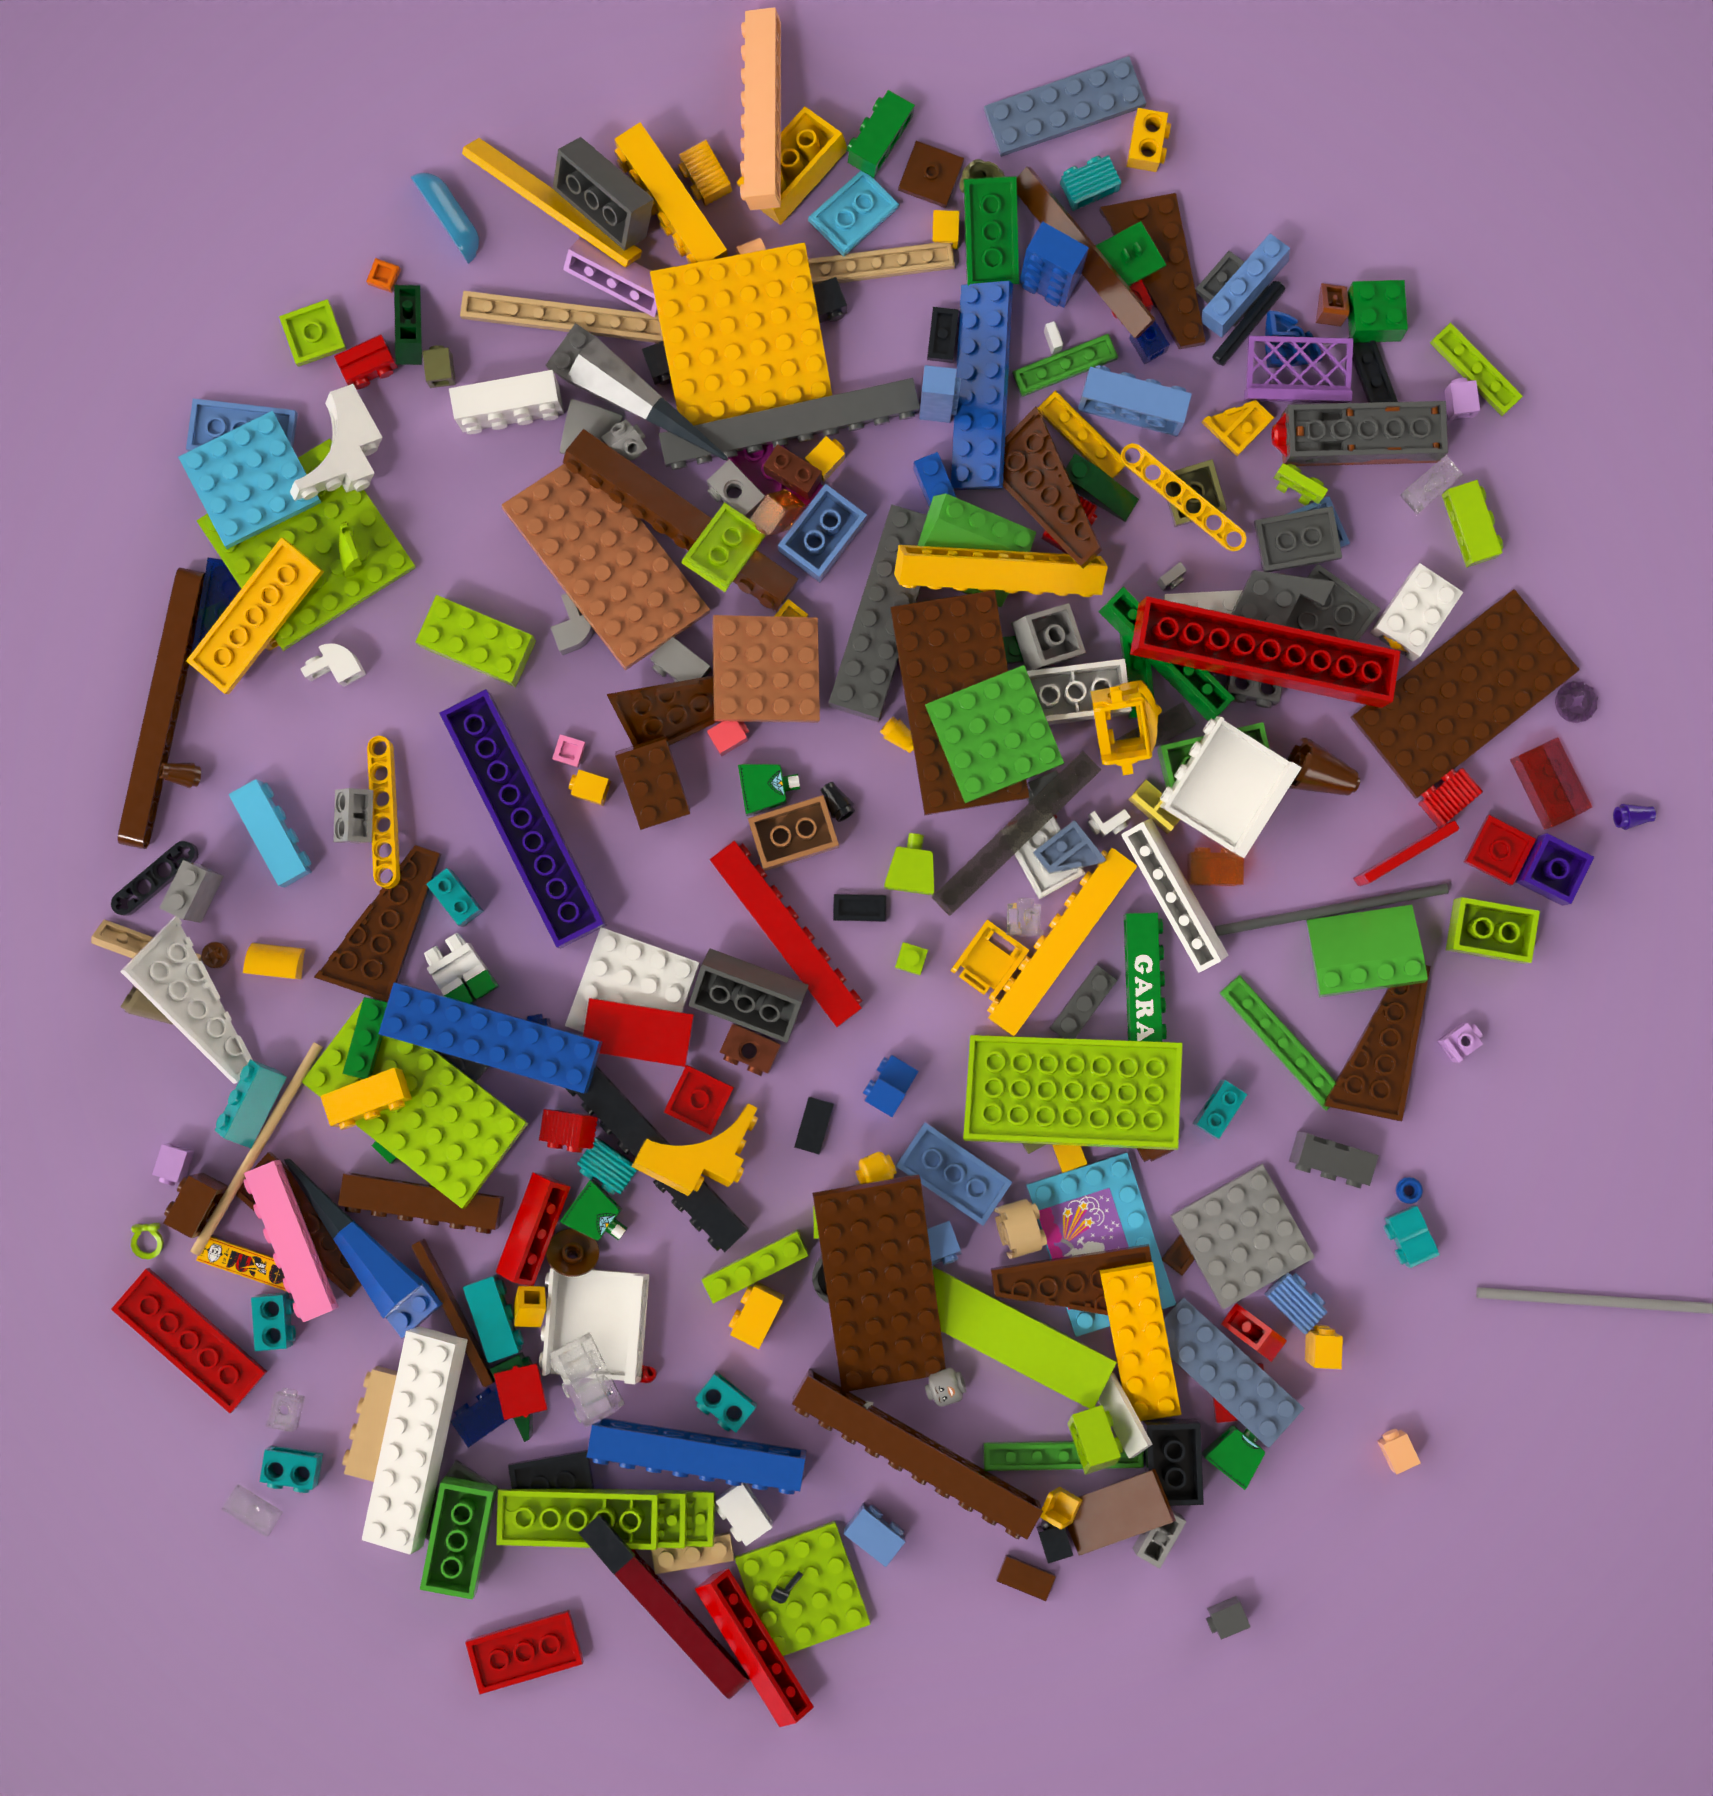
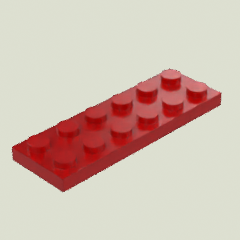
[111,1268,268,1413]

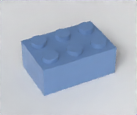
[778,483,867,583]

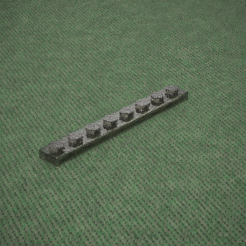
[931,751,1102,916]

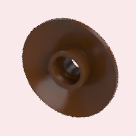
[546,1229,599,1277]

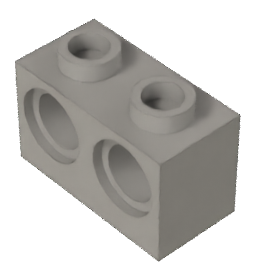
[333,788,373,844]

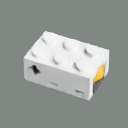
[1370,563,1463,662]

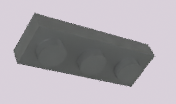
[1049,965,1117,1039]

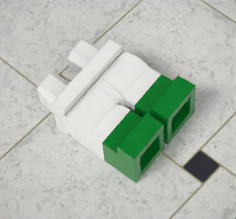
[424,933,499,1004]

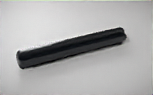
[1212,281,1286,366]

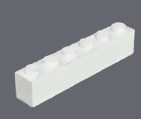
[1121,818,1229,973]

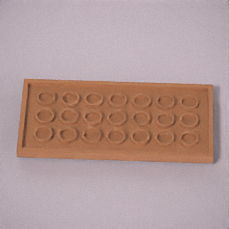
[501,464,710,671]

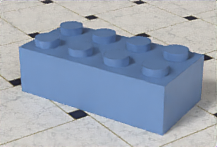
[1078,366,1192,437]

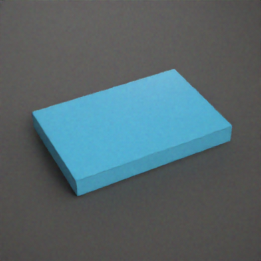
[808,171,899,257]

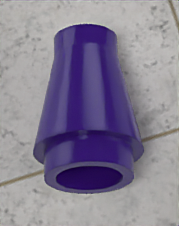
[1613,804,1656,830]

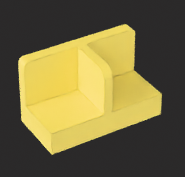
[1128,780,1180,834]

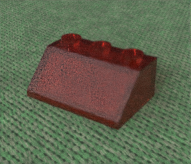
[1510,737,1592,830]

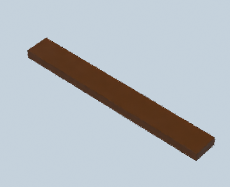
[1017,166,1156,338]

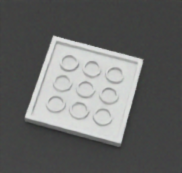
[565,928,700,1032]

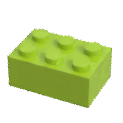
[1445,897,1540,964]

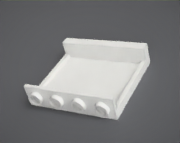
[1160,717,1302,858]
[539,1268,649,1384]

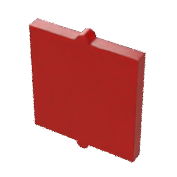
[494,1363,548,1420]

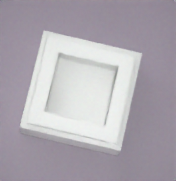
[1044,321,1063,355]

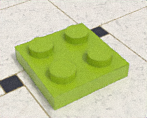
[279,299,347,367]

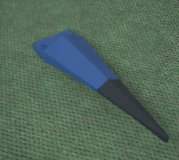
[284,1159,442,1339]

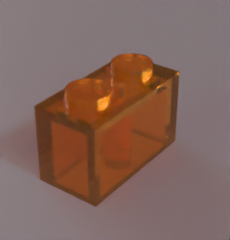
[750,489,806,536]
[1187,847,1244,886]

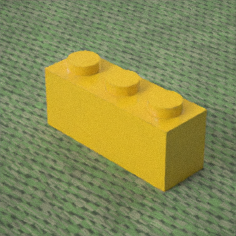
[321,1068,412,1130]

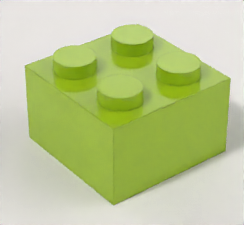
[1067,1405,1123,1475]

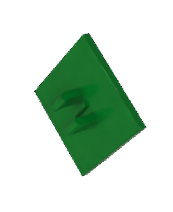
[1096,221,1166,286]

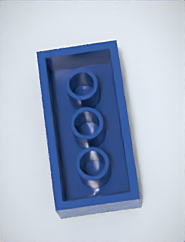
[1019,221,1089,308]

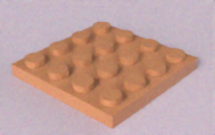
[713,615,820,723]

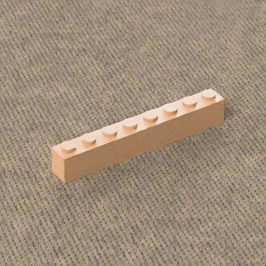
[740,7,781,210]

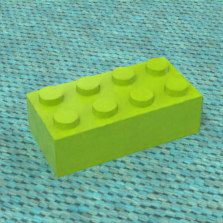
[415,595,536,688]

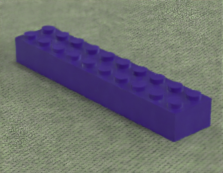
[439,689,607,949]

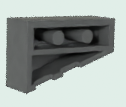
[1289,1131,1379,1189]

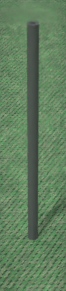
[1215,883,1449,936]

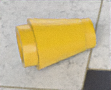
[880,716,914,753]

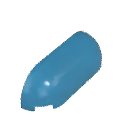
[411,173,479,264]

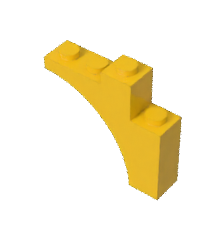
[631,1103,758,1196]

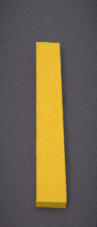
[462,138,642,268]

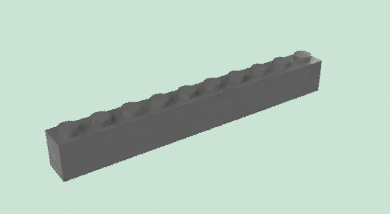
[658,378,920,470]

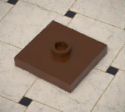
[898,141,964,208]

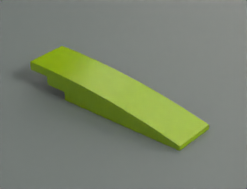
[932,1265,1117,1409]
[496,1489,715,1550]

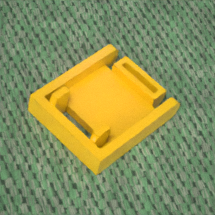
[950,920,1029,1001]

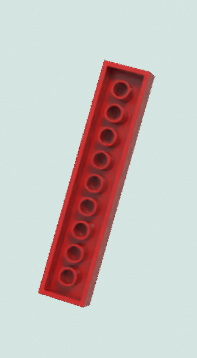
[1130,596,1401,708]

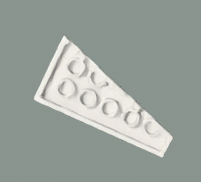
[120,916,253,1084]

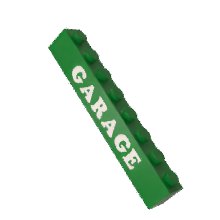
[1123,913,1167,1042]

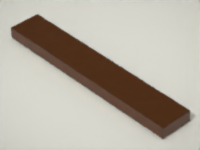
[411,1239,495,1387]

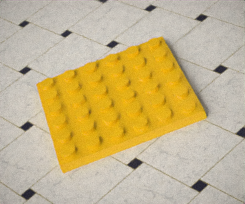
[650,242,832,426]

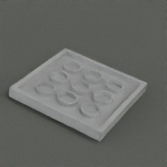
[1170,1164,1315,1309]

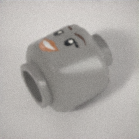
[925,1368,966,1407]

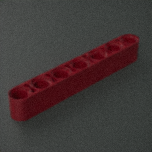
[614,1549,750,1699]

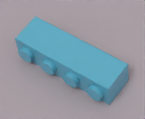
[228,779,312,888]

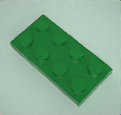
[963,176,1019,286]

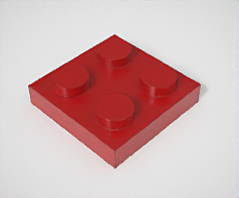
[1463,815,1536,886]
[664,1065,734,1135]

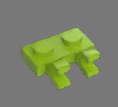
[1273,463,1328,506]

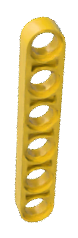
[1121,443,1246,552]
[367,736,400,889]

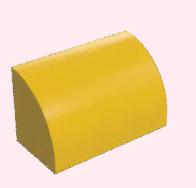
[243,943,305,980]

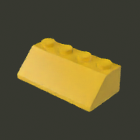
[737,106,847,225]

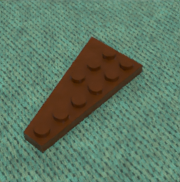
[1099,193,1206,349]
[1003,406,1102,569]
[607,676,719,746]
[314,845,441,1002]
[1323,965,1431,1121]
[991,1244,1152,1315]

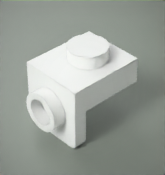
[1087,809,1131,837]

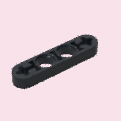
[111,841,198,916]

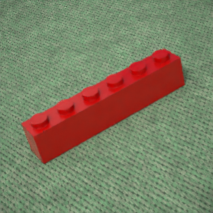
[695,1568,814,1727]

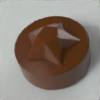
[201,942,230,968]

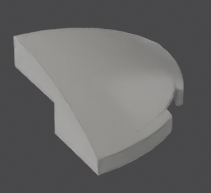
[560,399,623,454]

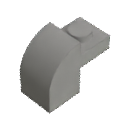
[551,593,594,655]

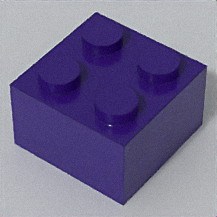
[1515,833,1594,906]

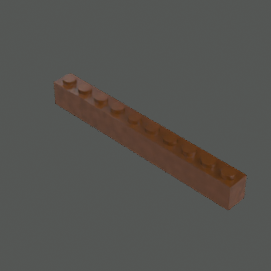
[563,429,798,612]

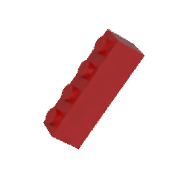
[496,1172,570,1286]

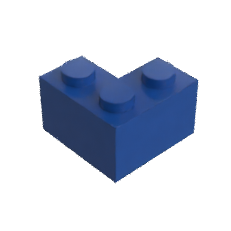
[863,1055,919,1117]

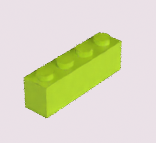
[701,1229,809,1304]

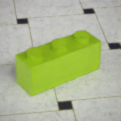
[1442,480,1503,568]

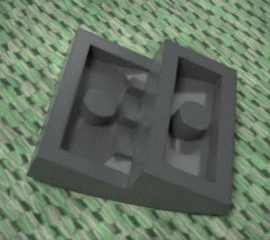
[1195,251,1269,327]

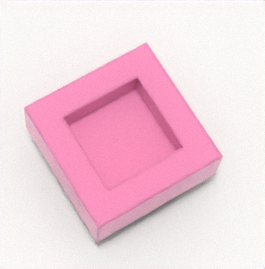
[552,734,586,768]

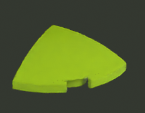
[339,521,362,578]

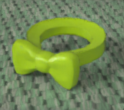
[130,1223,164,1259]

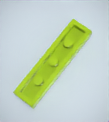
[1430,322,1523,416]

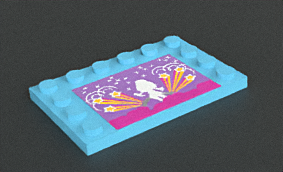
[1026,1152,1176,1337]

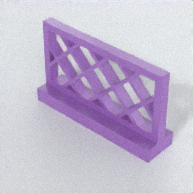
[1244,336,1353,403]

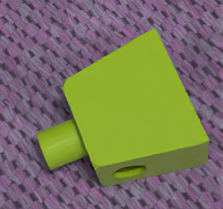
[884,833,934,896]

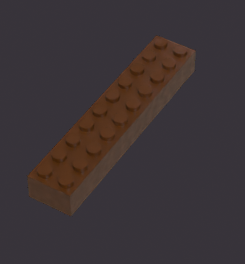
[792,1369,1043,1540]

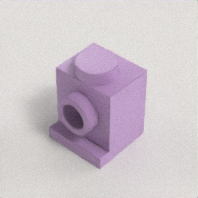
[1437,1023,1483,1063]

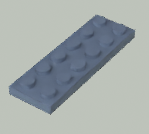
[984,56,1146,157]
[1164,1297,1304,1448]

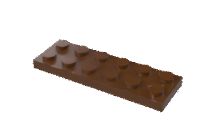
[236,1152,362,1297]

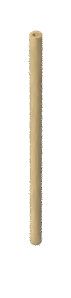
[190,1042,323,1256]

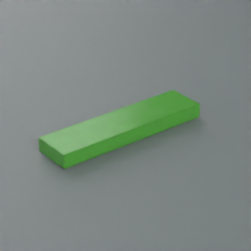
[1012,334,1118,397]

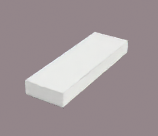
[1098,1373,1153,1458]

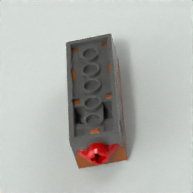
[1271,401,1448,466]

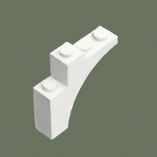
[290,384,383,501]

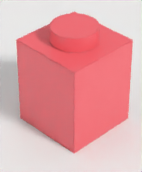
[707,721,749,757]

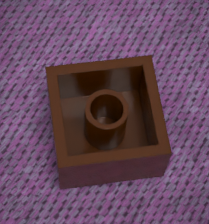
[163,1173,228,1238]

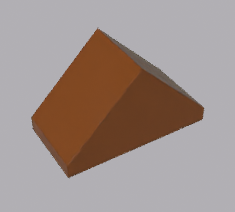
[1316,283,1350,327]

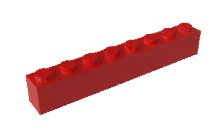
[709,840,863,1027]

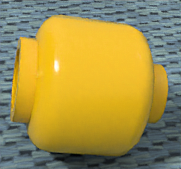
[855,1152,897,1184]

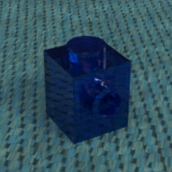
[1129,320,1170,365]

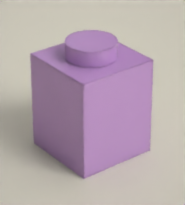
[1444,378,1480,421]
[152,1143,194,1185]

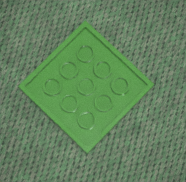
[925,665,1064,804]

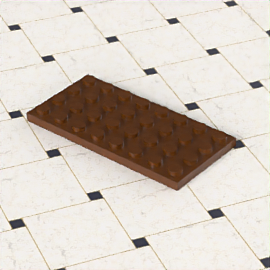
[1350,589,1580,799]
[890,590,1029,816]
[812,1174,946,1393]

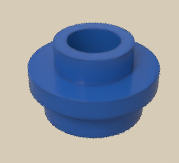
[1395,1177,1423,1204]

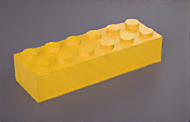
[614,122,728,264]

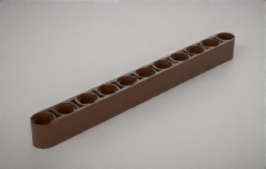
[118,568,208,849]

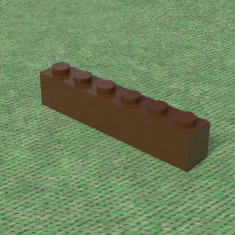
[338,1172,504,1234]

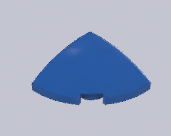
[1265,311,1323,368]

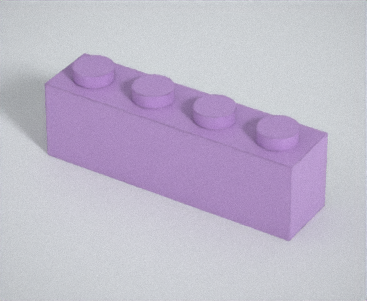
[563,237,658,317]

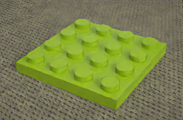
[735,1521,871,1656]

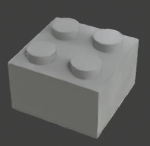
[1011,603,1086,671]

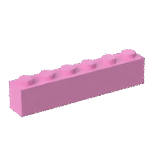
[244,1160,338,1322]

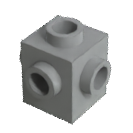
[601,419,647,461]

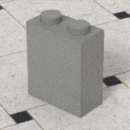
[160,860,224,923]

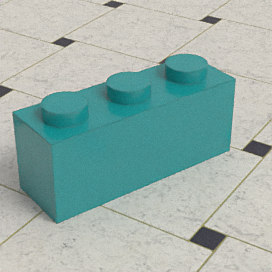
[214,1059,287,1148]
[463,1274,524,1363]

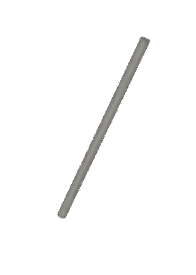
[1476,1287,1713,1314]

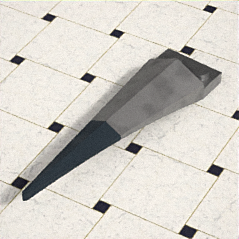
[545,323,728,460]

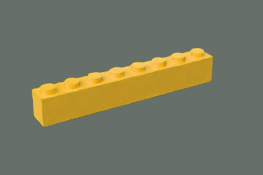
[894,545,1108,597]
[987,848,1137,1037]

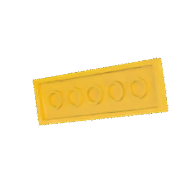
[186,537,324,695]
[1100,1262,1182,1421]

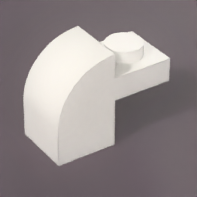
[300,643,367,687]

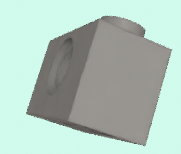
[707,459,766,518]

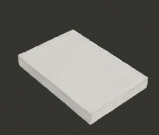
[1001,805,1085,899]

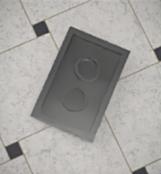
[1254,506,1342,572]

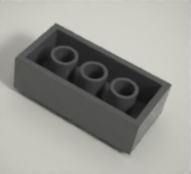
[552,137,654,251]
[688,948,809,1043]

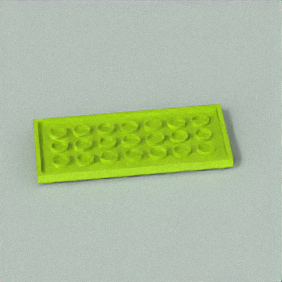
[302,1000,529,1209]
[963,1035,1183,1150]

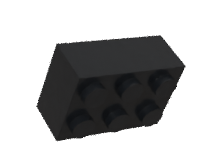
[1143,1418,1204,1506]

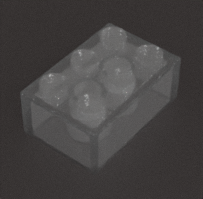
[550,1332,625,1428]

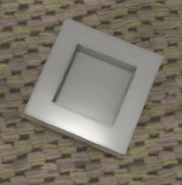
[1157,562,1187,591]

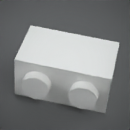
[715,1483,773,1546]

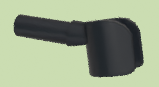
[771,1571,803,1604]

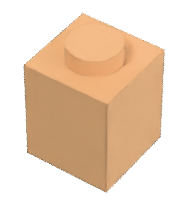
[1378,1429,1421,1474]

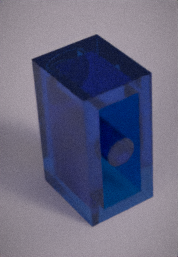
[450,1387,509,1448]

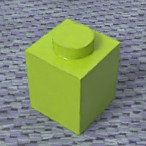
[895,942,928,976]

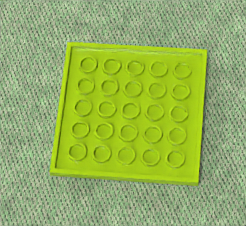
[196,438,416,651]

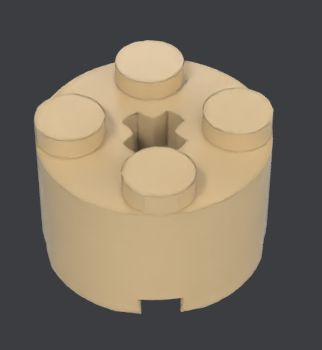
[994,1199,1047,1259]

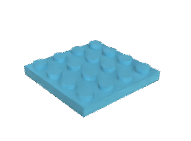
[178,411,321,549]

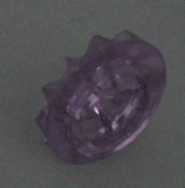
[1555,681,1598,723]

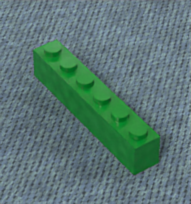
[1098,587,1235,721]

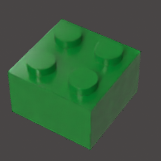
[1348,280,1408,343]

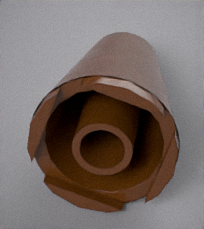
[1288,738,1360,796]

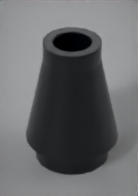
[820,782,855,822]

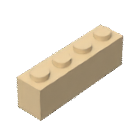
[342,1366,398,1482]

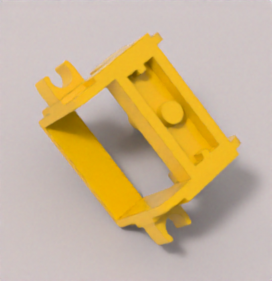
[1090,680,1162,776]

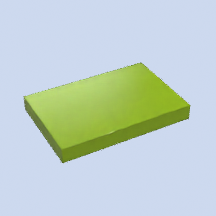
[681,502,768,592]

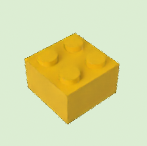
[729,1282,784,1349]

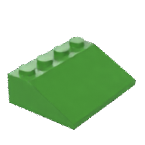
[917,493,1036,607]
[1306,905,1428,998]

